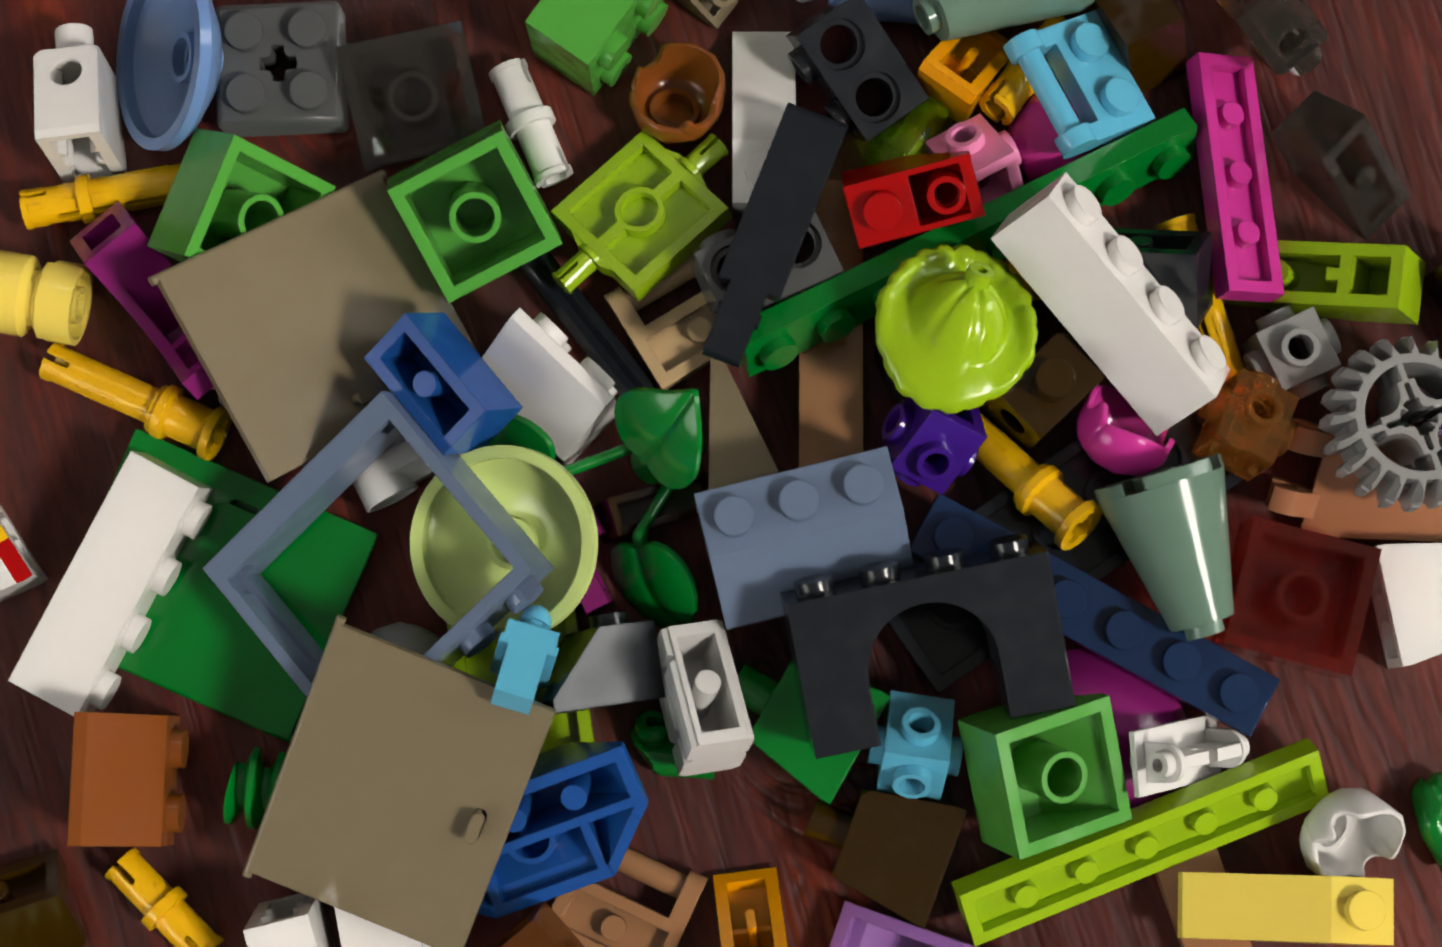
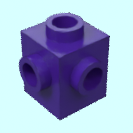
[881,397,987,495]

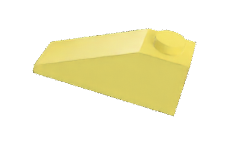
[1177,872,1394,946]

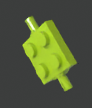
[551,131,731,302]

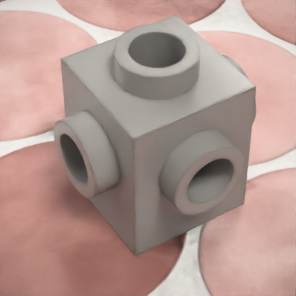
[1241,305,1342,402]

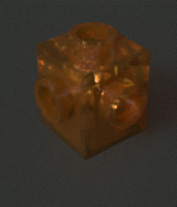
[1192,368,1300,481]

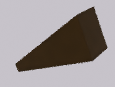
[593,472,709,544]

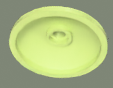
[410,445,598,642]

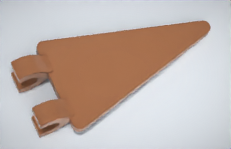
[1265,416,1442,542]

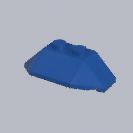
[478,741,649,919]

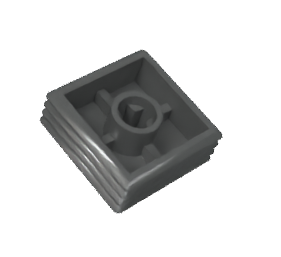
[215,1,349,137]

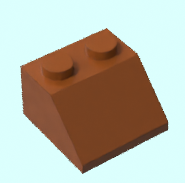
[67,712,189,847]

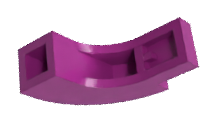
[69,200,215,400]

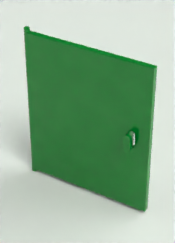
[107,428,379,744]

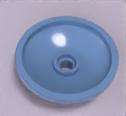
[116,0,224,151]

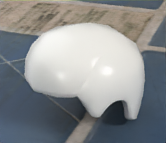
[1299,787,1406,877]

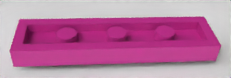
[1186,52,1285,303]

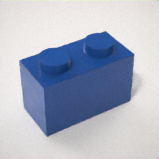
[364,313,523,455]

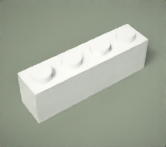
[991,172,1231,436]
[8,451,213,716]

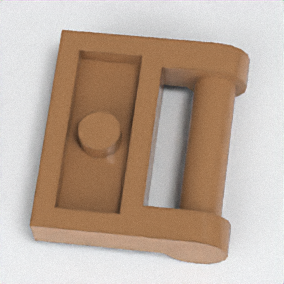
[551,848,708,947]

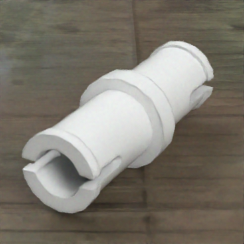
[488,58,573,188]

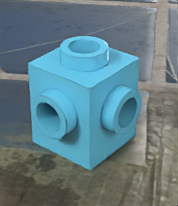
[867,690,963,800]

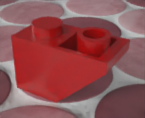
[842,151,985,249]

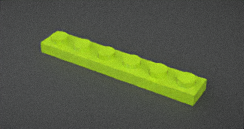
[951,738,1329,947]

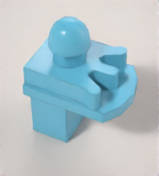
[490,605,560,715]

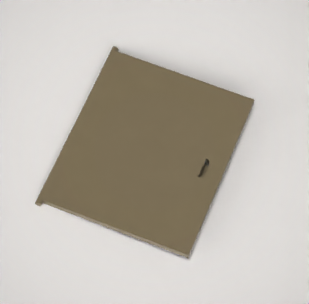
[148,169,479,483]
[242,615,557,947]

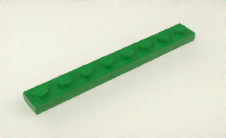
[741,108,1197,378]

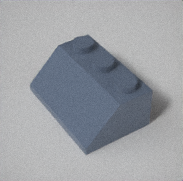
[694,446,914,630]

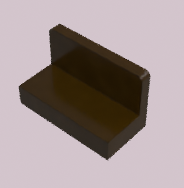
[0,849,86,947]

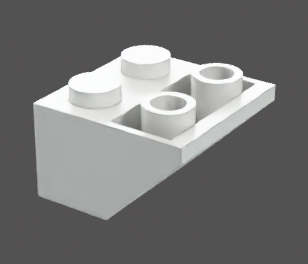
[482,307,618,465]

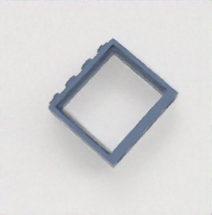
[202,391,555,697]

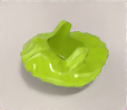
[875,244,1038,414]

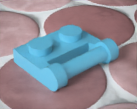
[1003,10,1156,159]

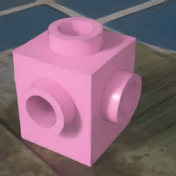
[925,113,1024,205]

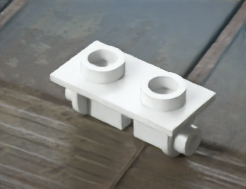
[1129,714,1250,798]

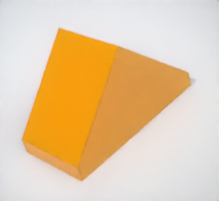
[916,31,1009,123]
[713,867,788,947]

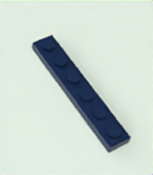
[910,493,1280,737]

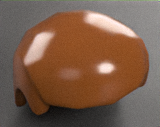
[629,42,726,144]

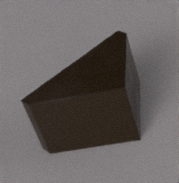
[1091,0,1187,94]

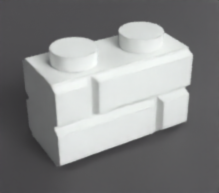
[657,619,755,777]

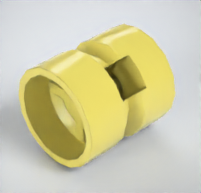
[0,250,93,346]

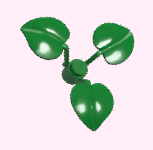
[487,387,706,628]

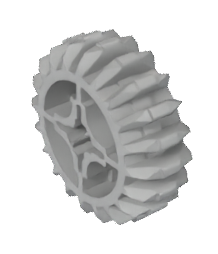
[1318,336,1442,512]

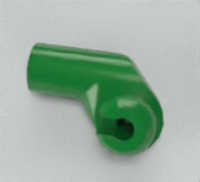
[631,710,715,780]
[1410,772,1442,872]

